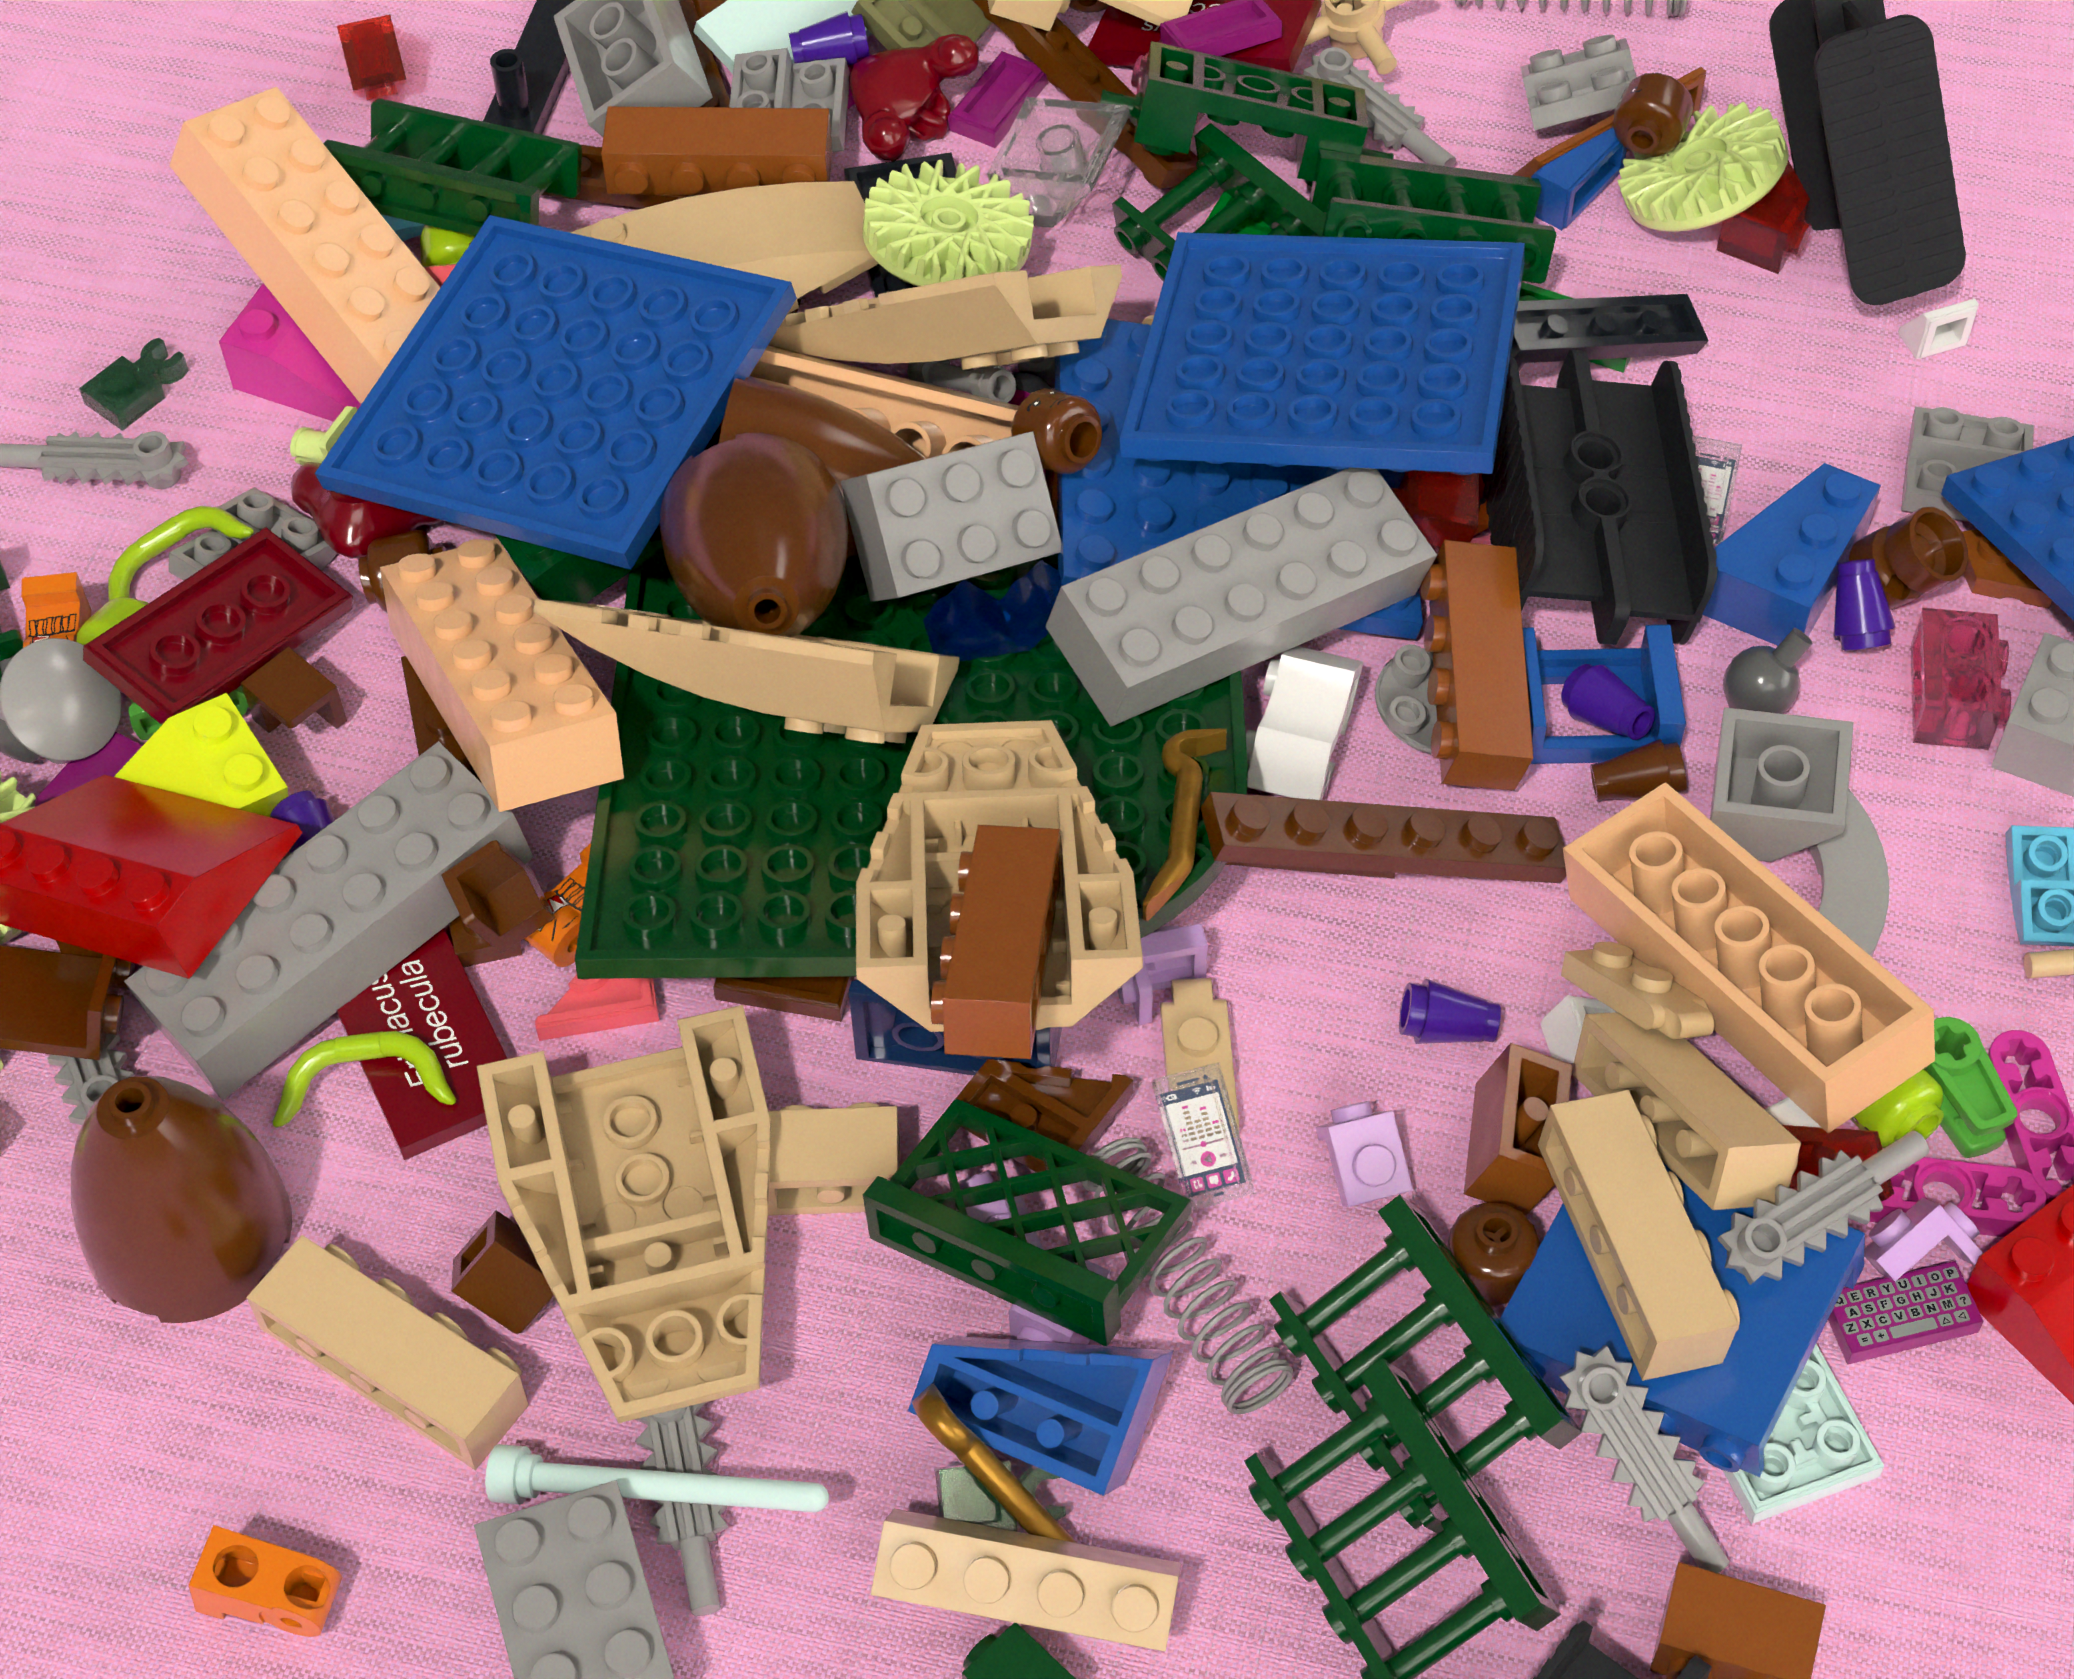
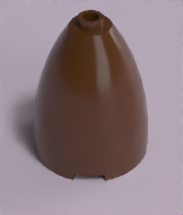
[718,376,926,559]
[660,433,849,637]
[70,1075,292,1323]

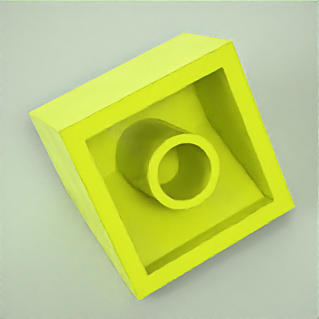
[114,693,288,817]

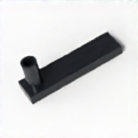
[483,0,575,135]
[1510,294,1709,371]

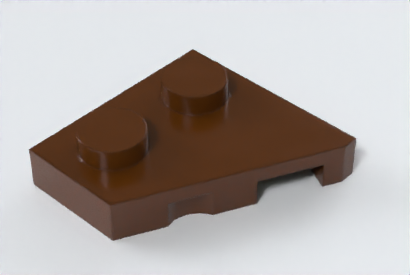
[954,1059,1133,1172]

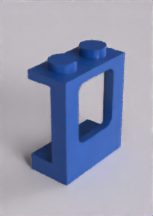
[1523,625,1686,764]

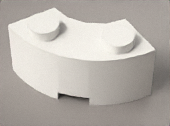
[1246,646,1363,800]

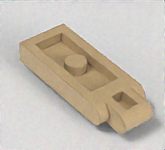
[1561,942,1714,1039]
[1160,978,1239,1142]

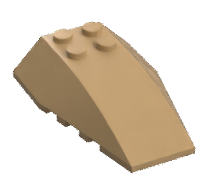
[569,181,879,314]
[769,264,1122,370]
[533,599,960,744]
[856,720,1143,1032]
[477,1005,772,1423]

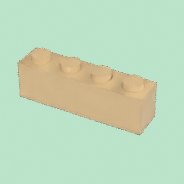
[1572,1012,1801,1210]
[1538,1090,1740,1381]
[246,1235,529,1471]
[871,1508,1181,1652]

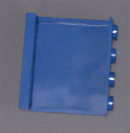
[1500,1161,1865,1477]

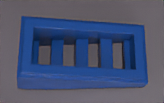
[1531,127,1627,231]

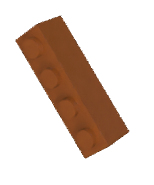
[601,106,832,195]
[1421,540,1533,791]
[931,825,1060,1059]

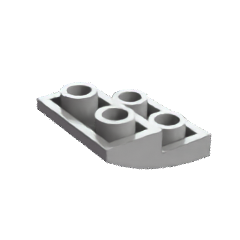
[1520,35,1637,130]
[729,48,850,152]
[1901,406,2034,521]
[169,487,337,581]

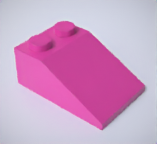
[219,283,361,422]

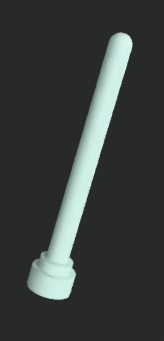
[485,1444,829,1512]

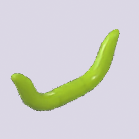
[108,506,254,601]
[272,1031,456,1128]

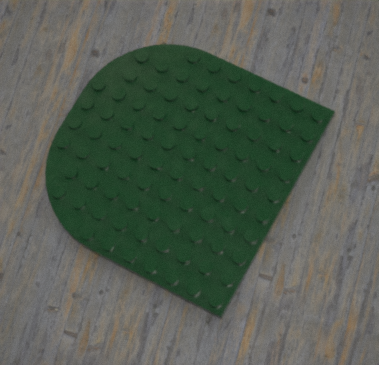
[575,533,1248,979]

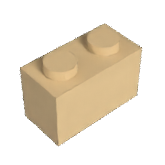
[768,1102,900,1216]

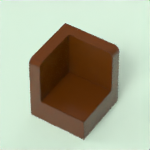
[241,647,347,733]
[441,840,555,953]
[451,1210,554,1334]

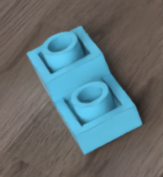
[2005,825,2074,946]

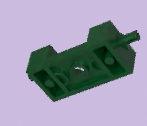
[1098,41,1394,187]

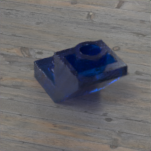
[923,560,1064,662]

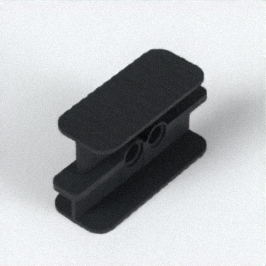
[1769,0,1966,305]
[1482,350,1718,645]

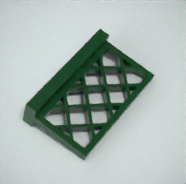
[863,1098,1192,1347]

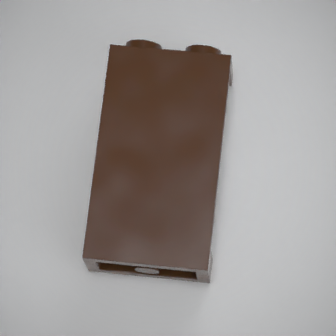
[0,945,135,1060]

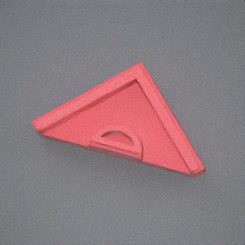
[535,975,659,1041]

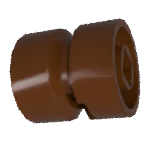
[1849,507,1968,610]

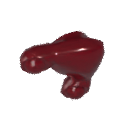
[849,34,980,161]
[291,462,443,559]

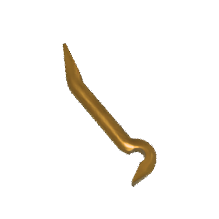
[1143,729,1227,921]
[912,1384,1076,1543]

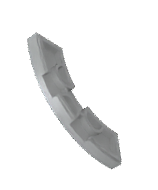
[1808,788,1890,957]

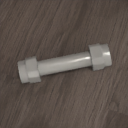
[907,360,1016,403]

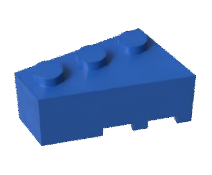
[1702,463,1881,646]
[908,1336,1174,1496]

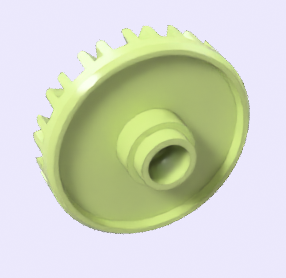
[1617,102,1789,232]
[862,159,1034,286]

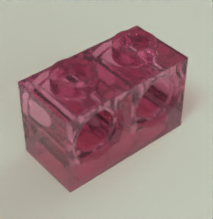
[1910,608,2011,750]

